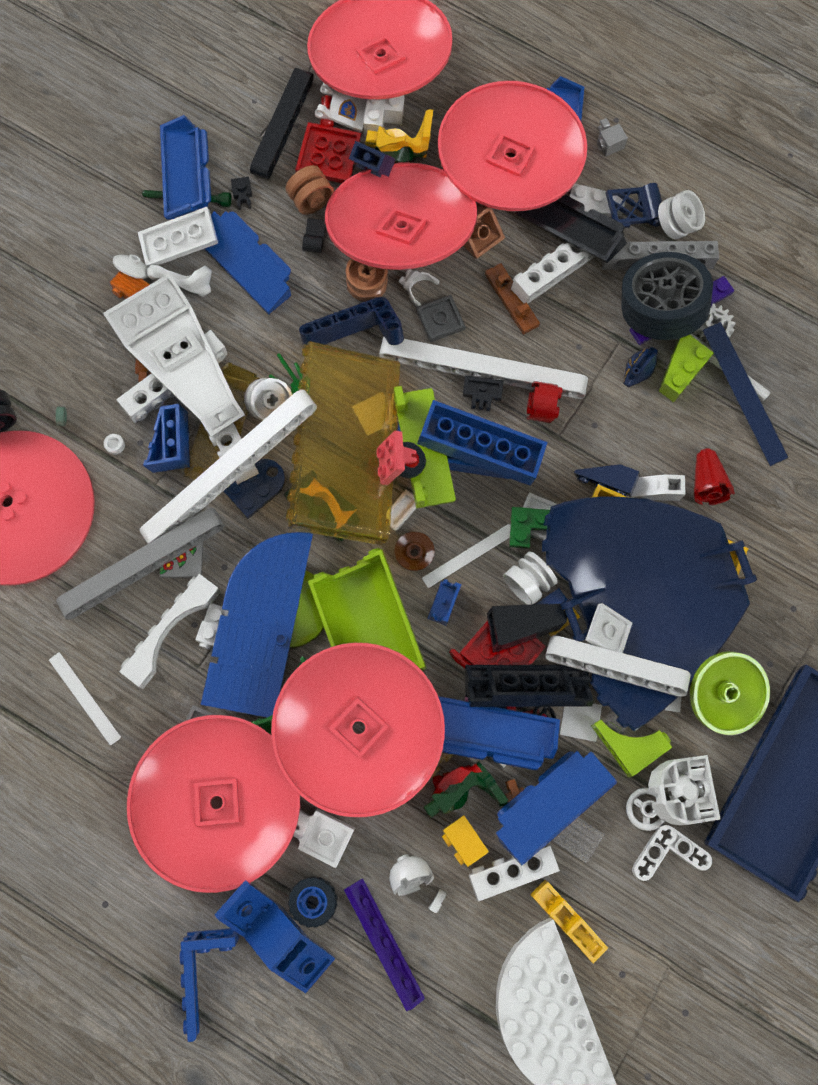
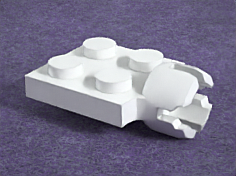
[293,808,355,868]

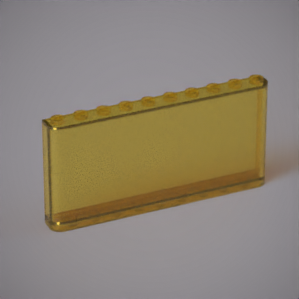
[286,341,400,546]

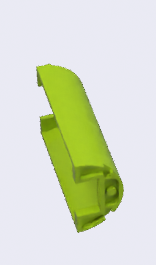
[308,548,427,671]

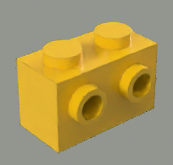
[441,815,489,867]

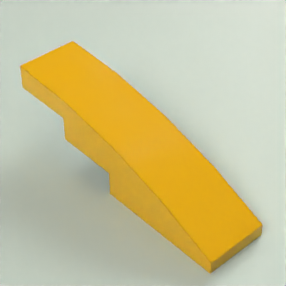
[530,880,608,964]

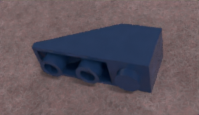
[574,464,640,497]

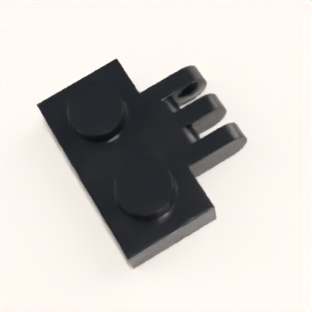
[463,376,504,412]

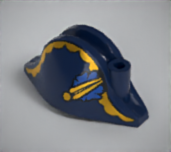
[623,347,658,388]

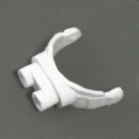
[399,269,439,307]

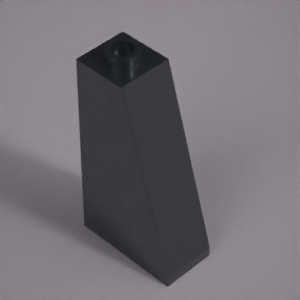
[487,603,567,652]

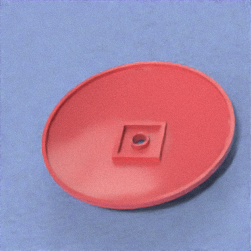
[307,0,452,99]
[438,81,587,211]
[325,162,477,270]
[0,431,95,586]
[271,643,445,817]
[127,715,300,893]

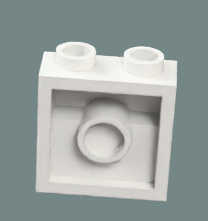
[195,603,229,650]

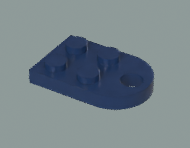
[223,459,285,519]

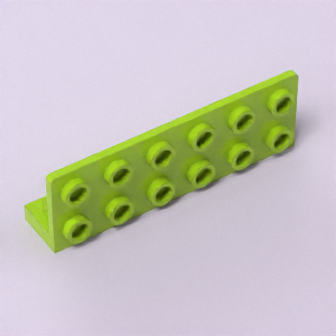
[393,386,456,509]

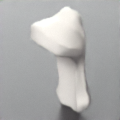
[147,265,212,297]

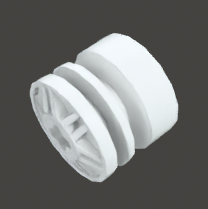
[503,551,558,605]

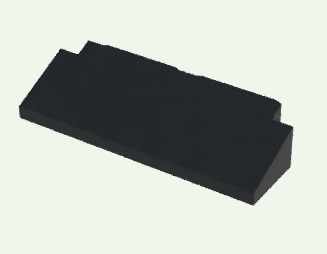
[515,195,627,263]

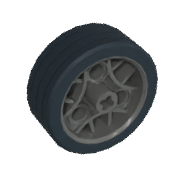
[621,252,713,340]

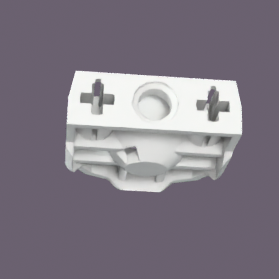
[648,755,720,825]

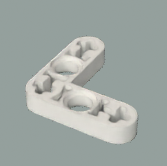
[632,825,712,881]

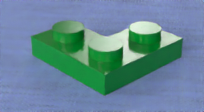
[509,507,550,549]

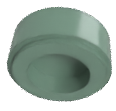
[56,406,67,426]

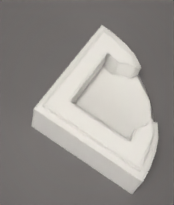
[428,889,446,913]

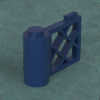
[605,183,662,228]

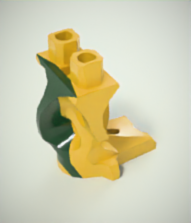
[365,109,433,162]

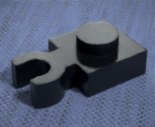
[231,177,252,210]

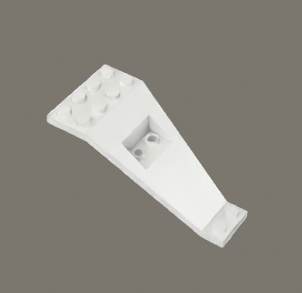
[103,273,245,436]

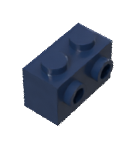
[349,141,396,178]

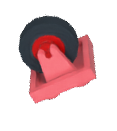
[376,431,426,485]

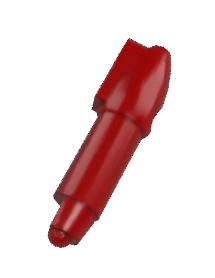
[449,649,472,669]

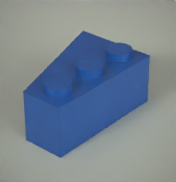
[143,404,190,473]

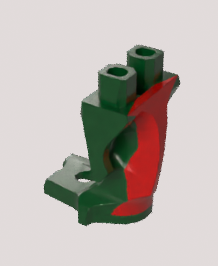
[423,761,508,818]

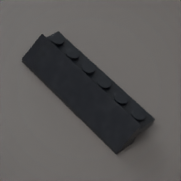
[465,665,594,707]

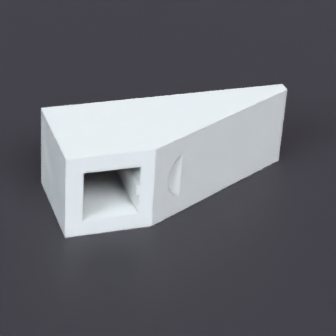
[627,474,685,501]

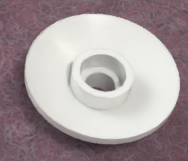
[112,255,148,279]

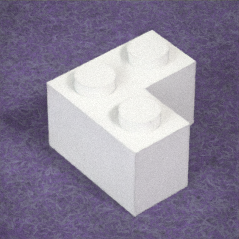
[364,95,404,137]

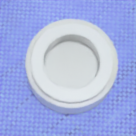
[104,434,125,455]

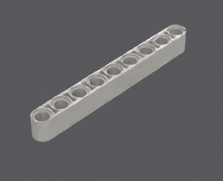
[56,508,224,620]

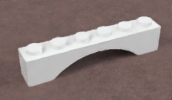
[120,574,221,689]

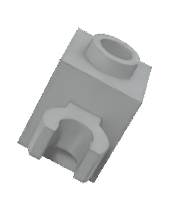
[597,118,628,157]

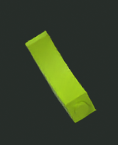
[591,719,672,778]

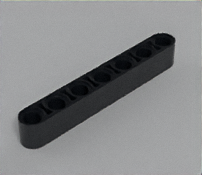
[250,68,314,180]

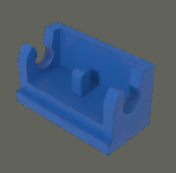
[427,579,461,626]

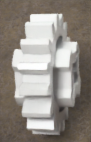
[694,304,735,344]

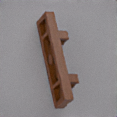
[484,263,540,335]

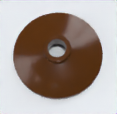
[394,532,435,571]

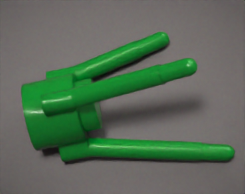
[269,353,310,395]

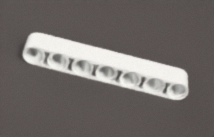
[545,636,691,696]

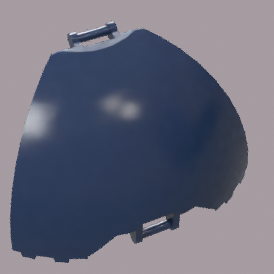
[542,497,757,732]

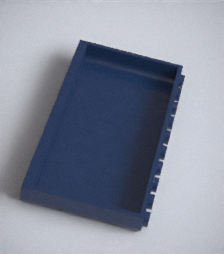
[704,665,818,902]

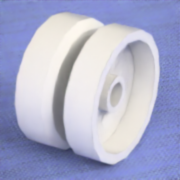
[658,190,705,240]
[244,378,292,421]

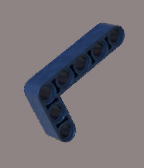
[299,297,404,349]

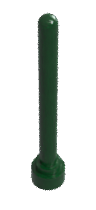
[142,190,232,208]

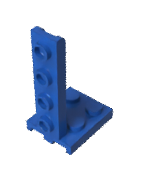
[180,928,240,1042]

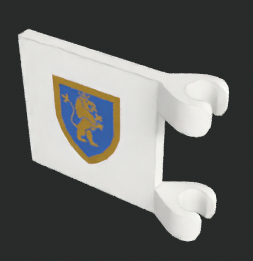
[315,82,367,133]

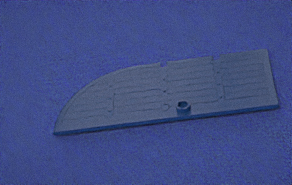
[201,532,313,717]

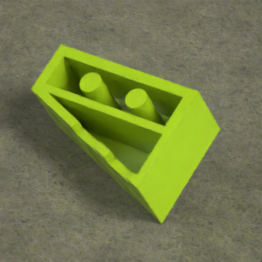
[659,335,714,403]

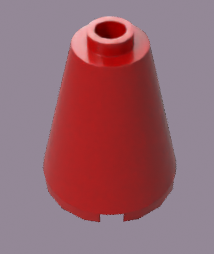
[694,448,735,505]

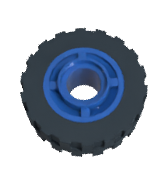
[288,877,338,928]

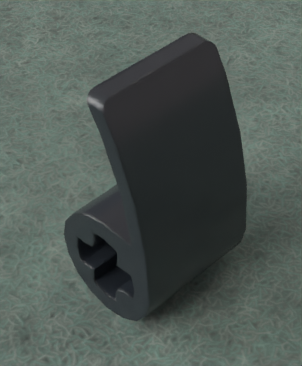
[302,218,326,253]

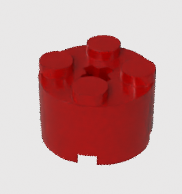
[527,381,562,423]

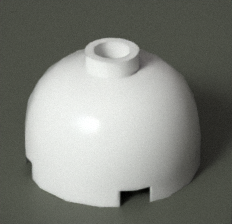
[389,854,434,896]

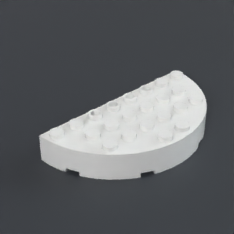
[496,918,617,1085]

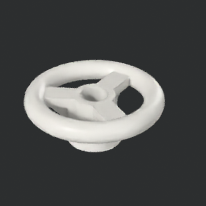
[626,788,665,831]

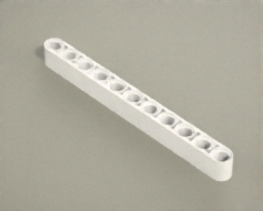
[379,337,588,399]
[140,390,317,544]

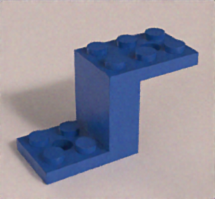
[215,880,335,993]

